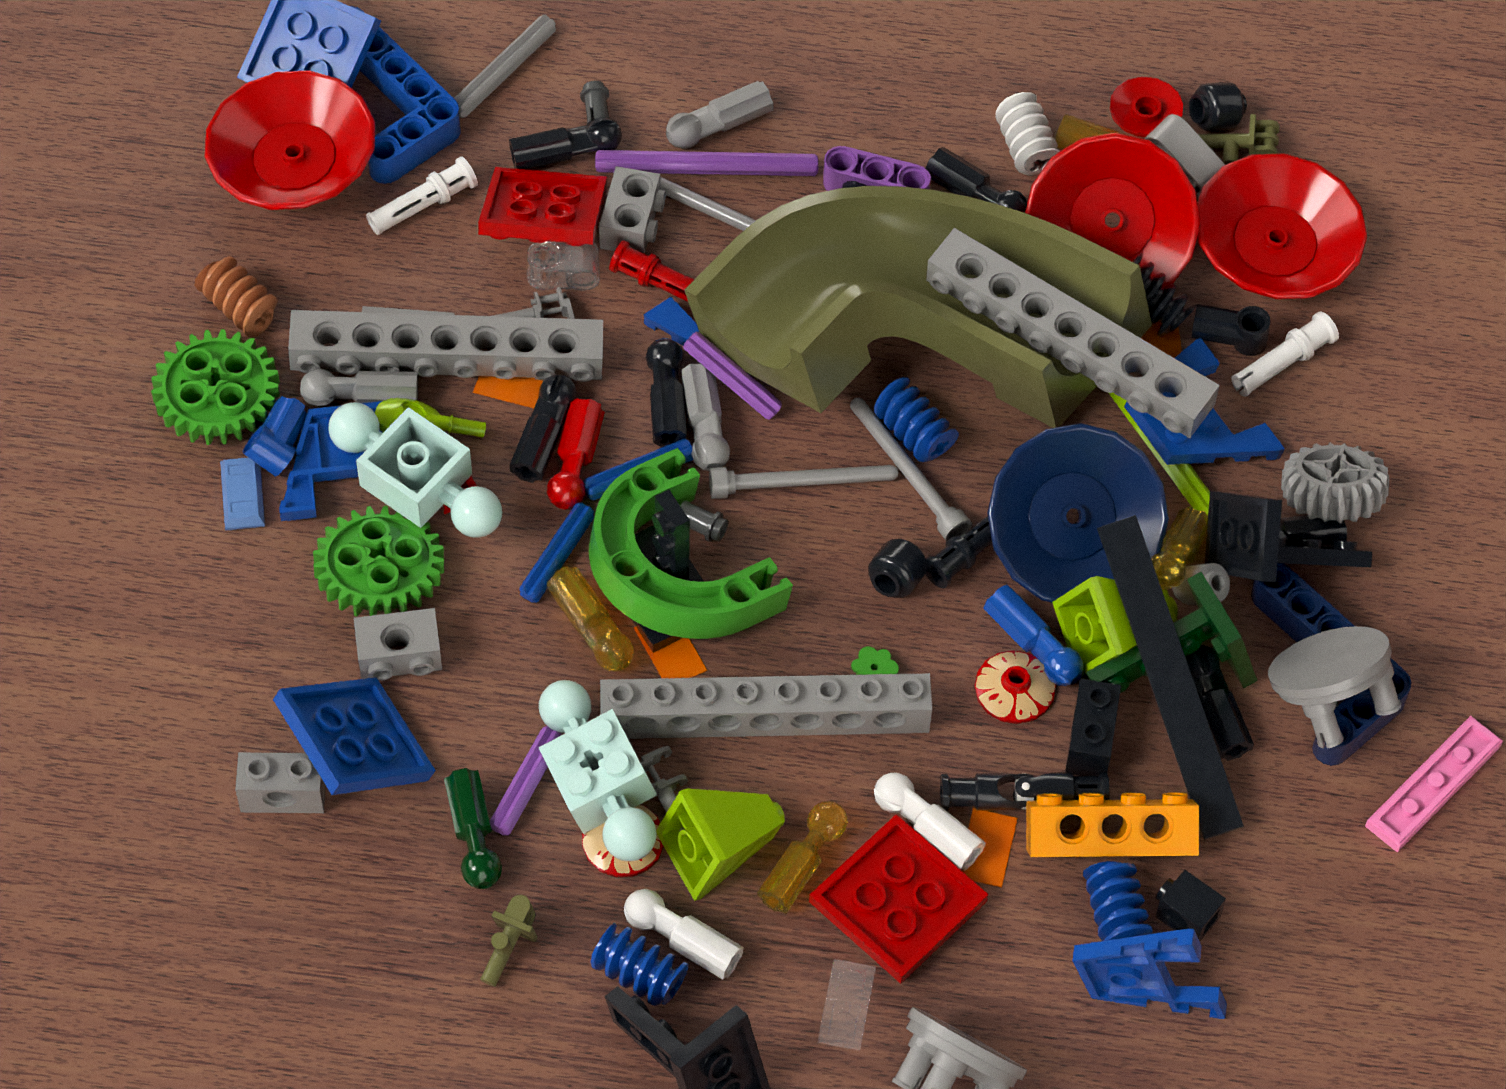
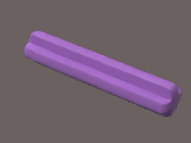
[683,332,782,420]
[490,726,562,836]

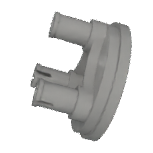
[1268,626,1401,748]
[892,1006,1028,1089]

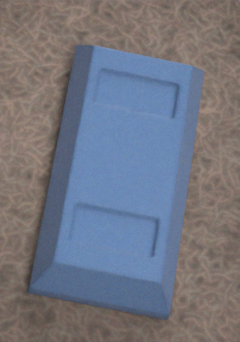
[220,458,265,531]

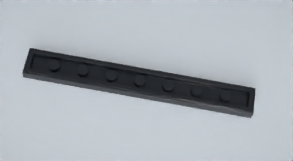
[1097,515,1244,840]

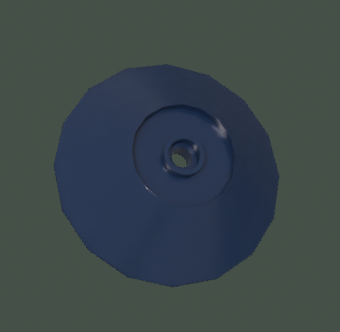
[987,423,1169,603]

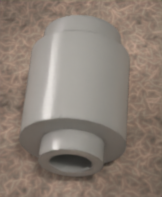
[1172,563,1230,605]

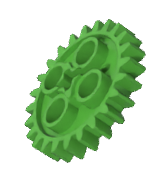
[151,329,280,445]
[313,506,444,617]

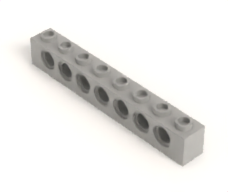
[926,228,1220,438]
[288,310,603,382]
[600,673,932,739]

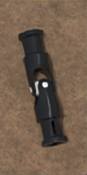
[940,772,1109,811]

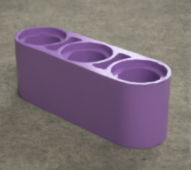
[823,146,931,191]

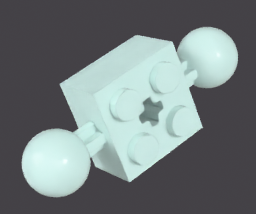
[328,402,502,538]
[539,680,657,861]

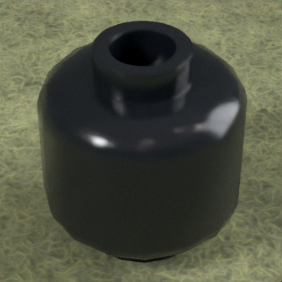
[1189,81,1247,132]
[868,539,927,598]

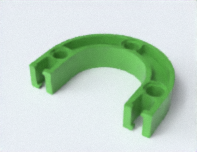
[589,448,793,639]

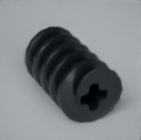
[1132,252,1197,337]

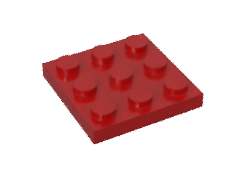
[478,167,607,246]
[809,814,989,984]

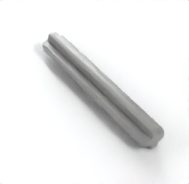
[454,15,556,118]

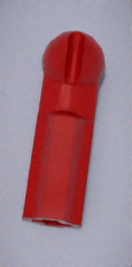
[547,398,605,510]

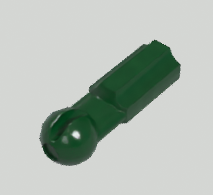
[444,768,502,889]

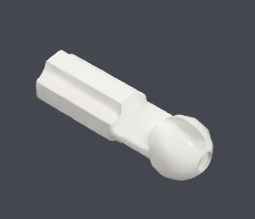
[874,772,986,871]
[624,889,744,980]

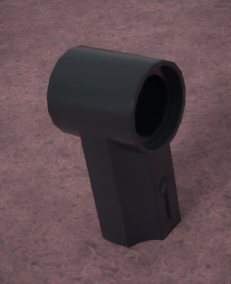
[1191,304,1271,356]

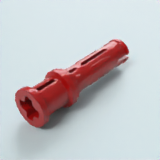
[609,240,695,302]

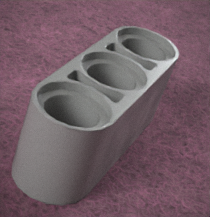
[1145,114,1225,201]

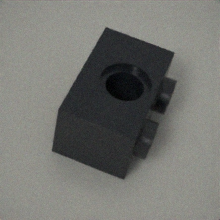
[1065,678,1121,776]

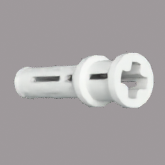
[366,156,478,235]
[1231,311,1339,397]

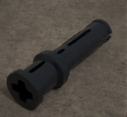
[925,516,992,589]

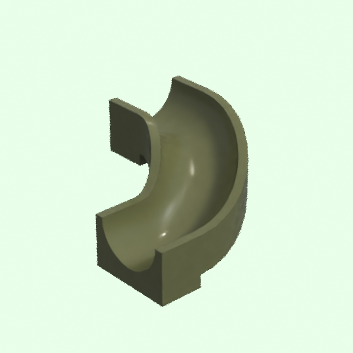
[684,186,1152,428]

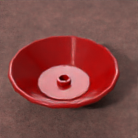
[204,70,376,210]
[1025,133,1201,288]
[1197,153,1367,299]

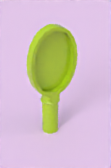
[374,398,486,438]

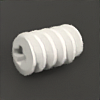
[995,92,1060,176]

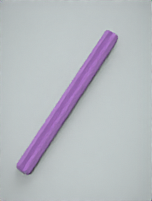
[595,150,818,176]

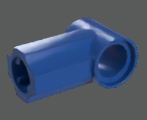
[243,396,307,477]

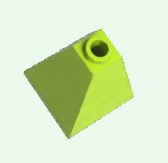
[1052,576,1178,677]
[656,788,785,901]

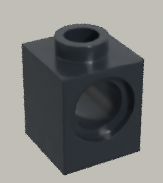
[1155,869,1226,941]

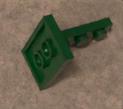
[1086,572,1258,693]

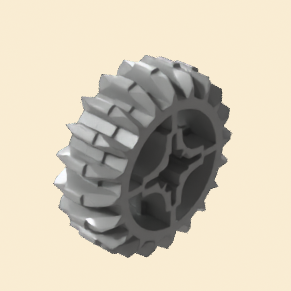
[1281,442,1390,523]

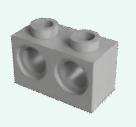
[599,166,666,254]

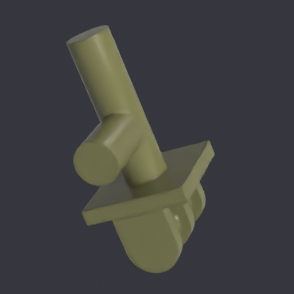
[1198,114,1280,165]
[480,895,538,987]

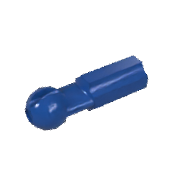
[983,584,1084,686]

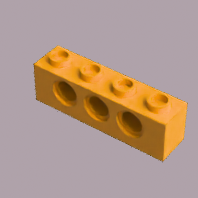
[1026,792,1199,857]

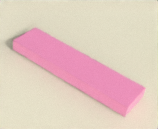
[1365,716,1503,853]

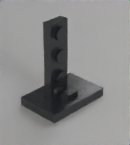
[631,490,704,653]
[1204,491,1373,582]
[605,986,770,1089]

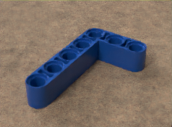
[351,6,461,184]

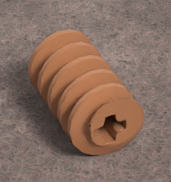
[194,256,278,338]

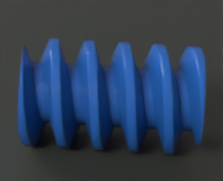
[874,377,959,462]
[1083,861,1153,941]
[591,923,689,1006]

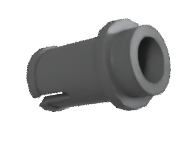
[580,81,609,125]
[680,500,729,542]

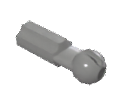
[666,81,773,149]
[681,363,730,471]
[300,369,418,407]

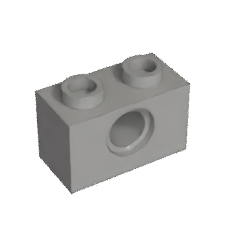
[354,608,442,681]
[235,752,326,813]

